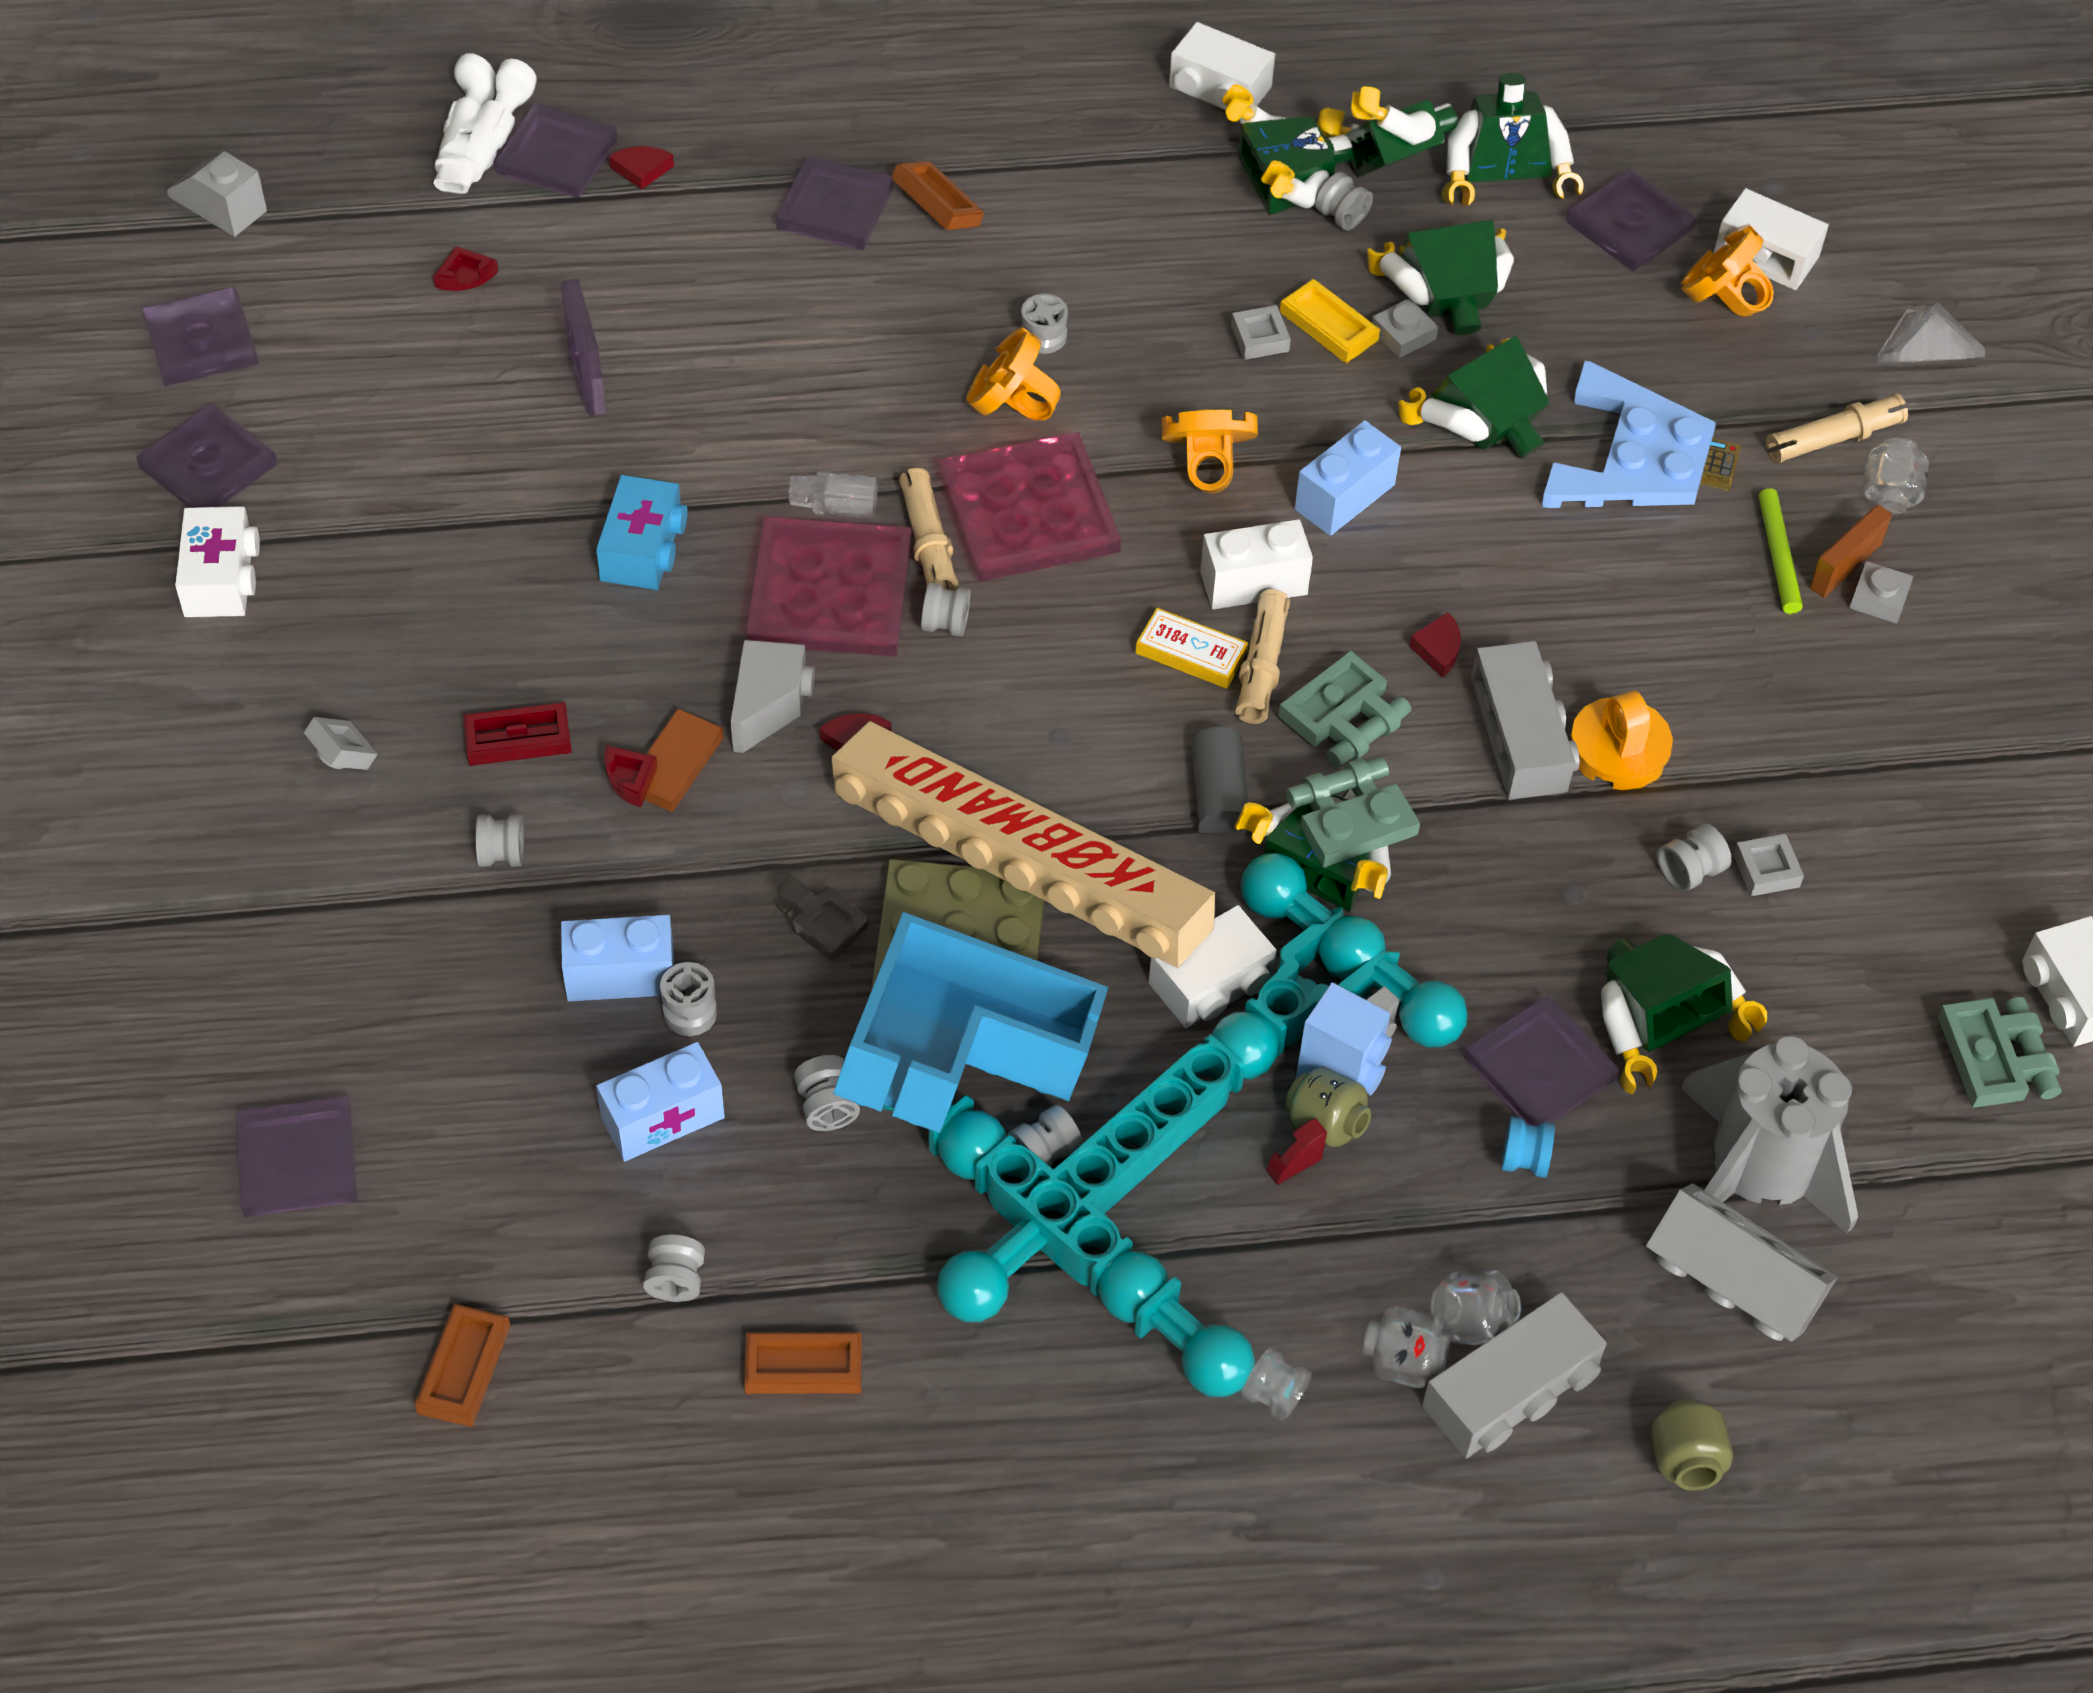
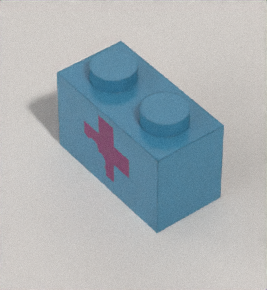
[596,475,688,590]

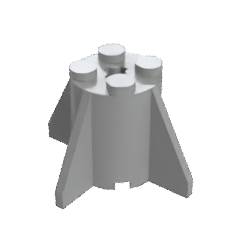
[1681,1036,1859,1234]

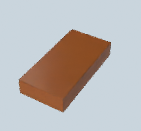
[891,161,985,230]
[1810,504,1893,598]
[645,709,724,812]
[415,1304,511,1427]
[745,1332,862,1394]

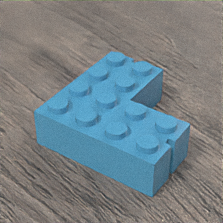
[833,912,1108,1133]

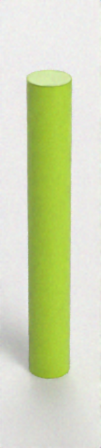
[1758,488,1803,614]

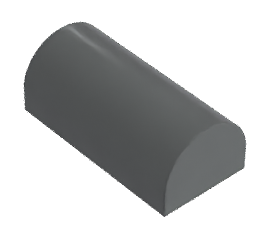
[1191,727,1250,834]

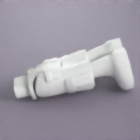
[434,54,537,194]

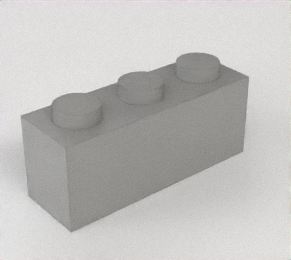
[1471,641,1579,800]
[1646,1184,1838,1342]
[1422,1292,1607,1459]

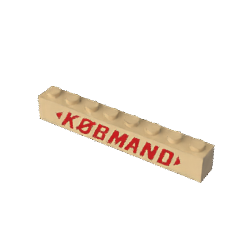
[832,721,1215,968]

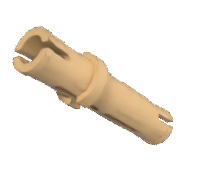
[1766,393,1908,464]
[899,468,958,590]
[1235,589,1290,724]

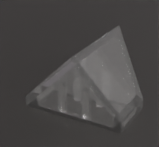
[1878,302,1985,364]

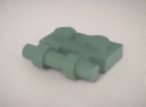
[1278,651,1411,768]
[1286,757,1420,868]
[1937,997,2062,1108]

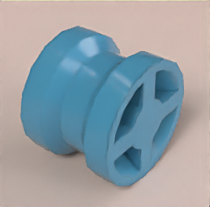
[1501,1116,1555,1178]

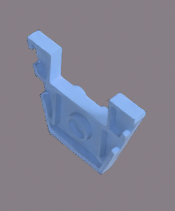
[1542,361,1716,508]

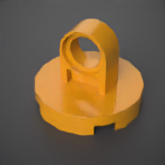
[1681,224,1774,317]
[966,327,1061,421]
[1161,410,1258,494]
[1569,690,1673,790]

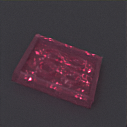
[939,432,1121,582]
[746,517,912,657]

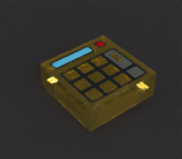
[1700,439,1742,491]

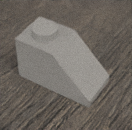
[167,151,267,237]
[731,640,815,753]

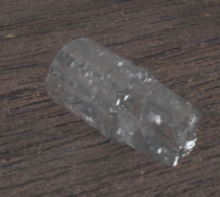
[788,472,878,520]

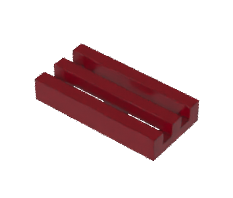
[463,702,572,766]

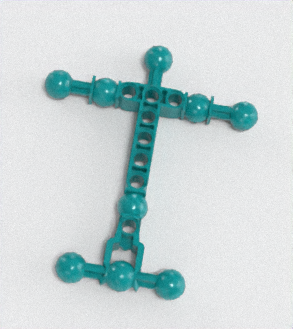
[882,853,1468,1397]

